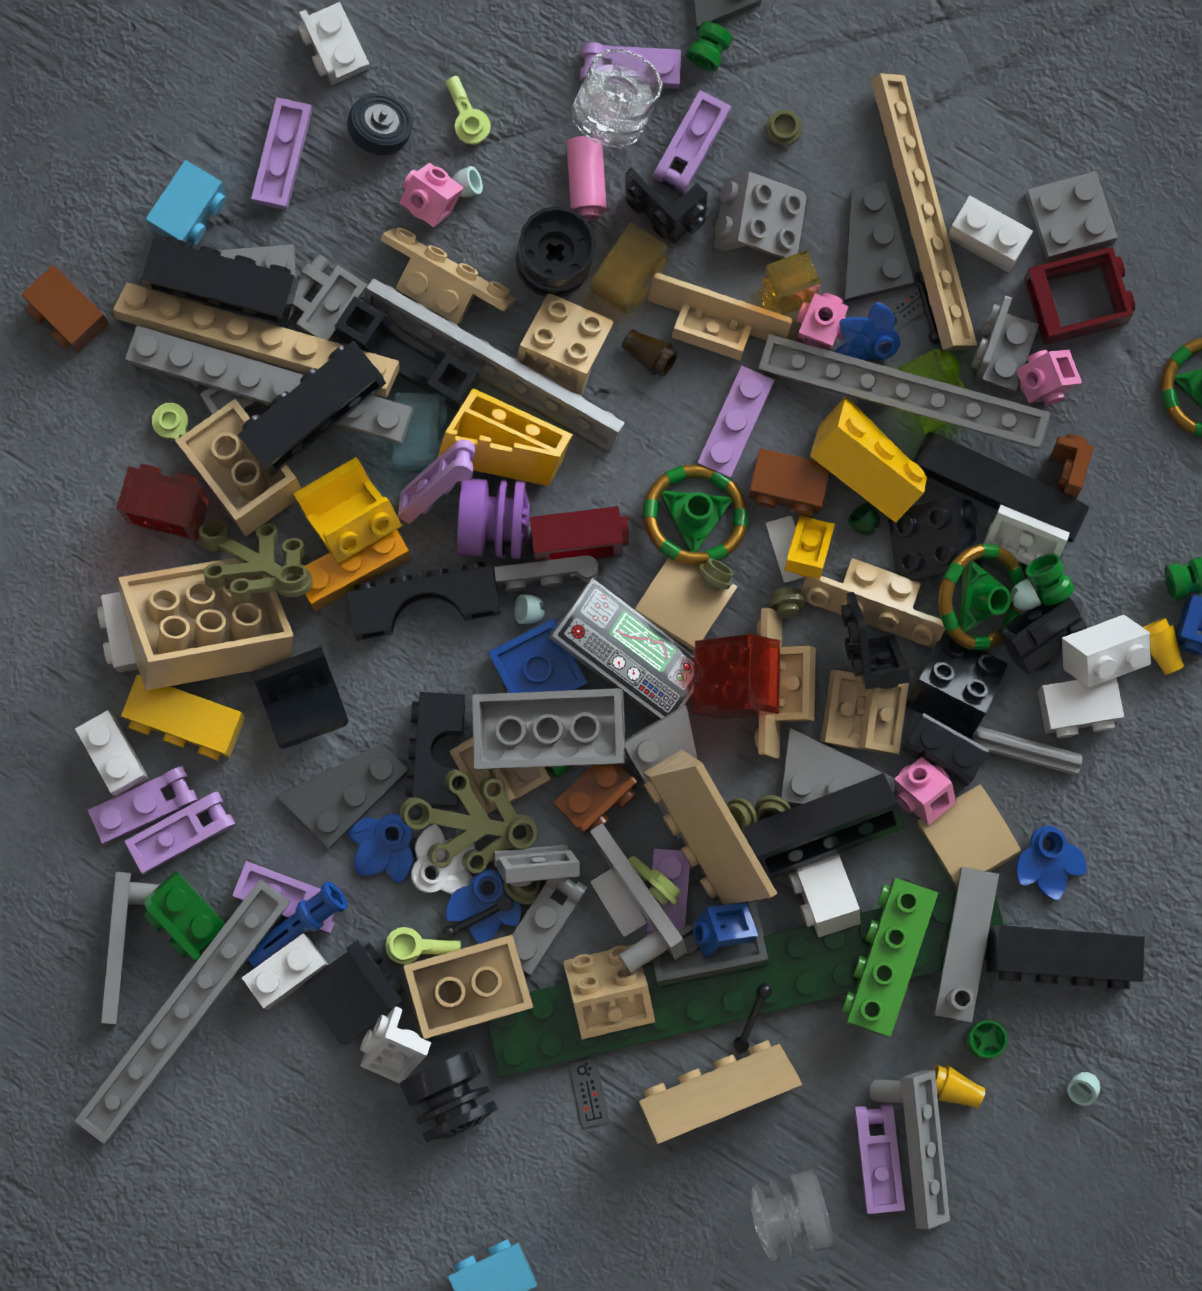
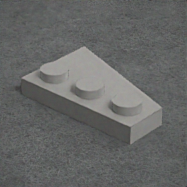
[625,705,698,839]
[781,728,895,805]

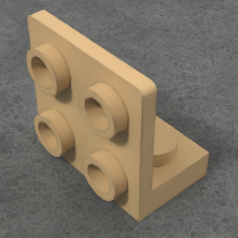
[517,293,613,396]
[564,944,655,1039]

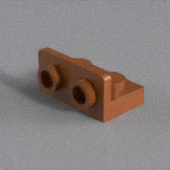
[1049,434,1094,499]
[553,764,638,836]

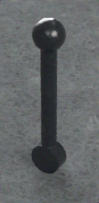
[913,271,941,344]
[442,896,513,940]
[733,983,772,1053]

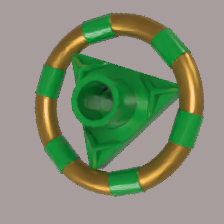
[1161,337,1202,438]
[642,464,749,566]
[939,544,1025,650]

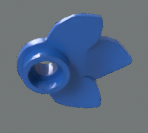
[834,302,901,361]
[347,814,414,883]
[1016,826,1087,901]
[446,869,521,944]

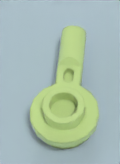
[445,76,491,145]
[152,403,195,469]
[628,856,682,906]
[385,927,461,965]

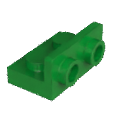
[143,870,226,962]

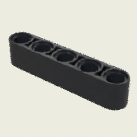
[913,432,1089,543]

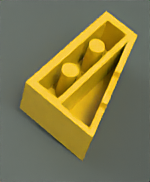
[437,388,572,486]
[810,395,927,523]

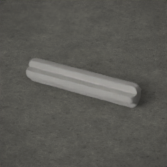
[973,727,1082,775]

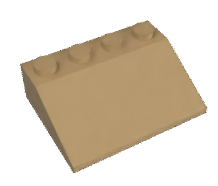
[118,553,294,690]
[644,750,778,905]
[638,1040,802,1144]

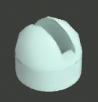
[453,166,483,198]
[1010,578,1041,611]
[514,594,545,624]
[1067,1072,1101,1106]

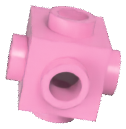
[399,163,464,227]
[796,293,849,351]
[1016,350,1082,406]
[894,757,956,825]

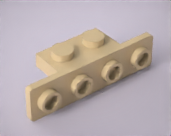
[380,227,516,325]
[648,273,792,361]
[800,558,945,648]
[755,608,816,759]

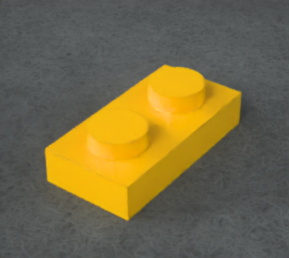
[784,515,835,579]

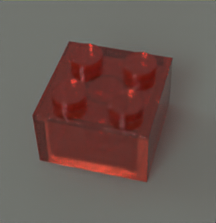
[116,464,209,541]
[693,634,781,719]

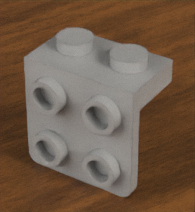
[714,171,806,261]

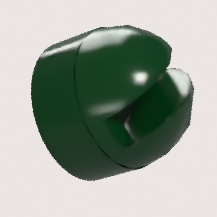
[848,503,880,536]

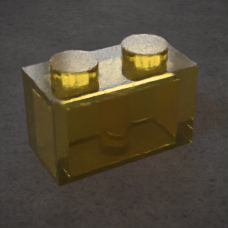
[591,222,669,313]
[759,250,821,315]

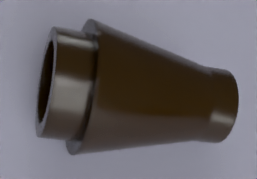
[622,329,678,377]

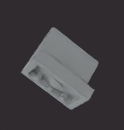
[971,296,1039,394]

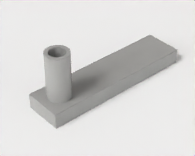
[590,823,687,974]
[933,867,999,1023]
[101,872,160,1025]
[870,1070,950,1230]

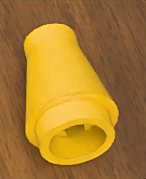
[1143,618,1184,675]
[933,1065,985,1109]

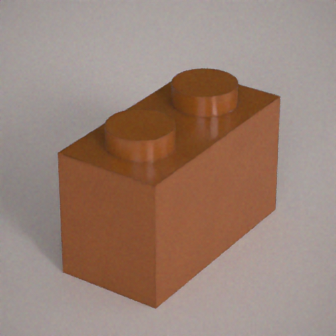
[22,264,109,353]
[748,448,830,516]

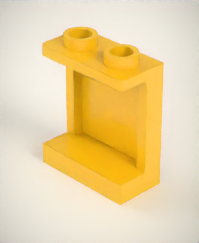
[293,457,402,564]

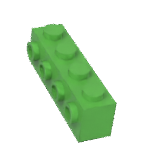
[841,878,938,1038]

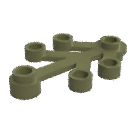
[199,520,313,603]
[400,770,537,874]

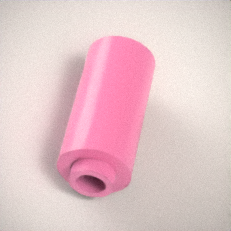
[567,136,607,221]

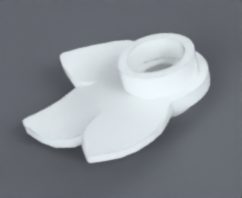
[411,824,475,895]

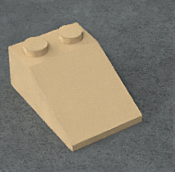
[176,399,302,537]
[401,935,533,1040]

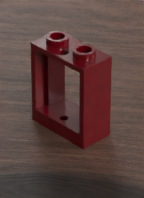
[1024,247,1136,346]
[530,506,630,562]

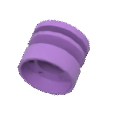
[457,478,530,559]

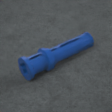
[248,881,348,968]

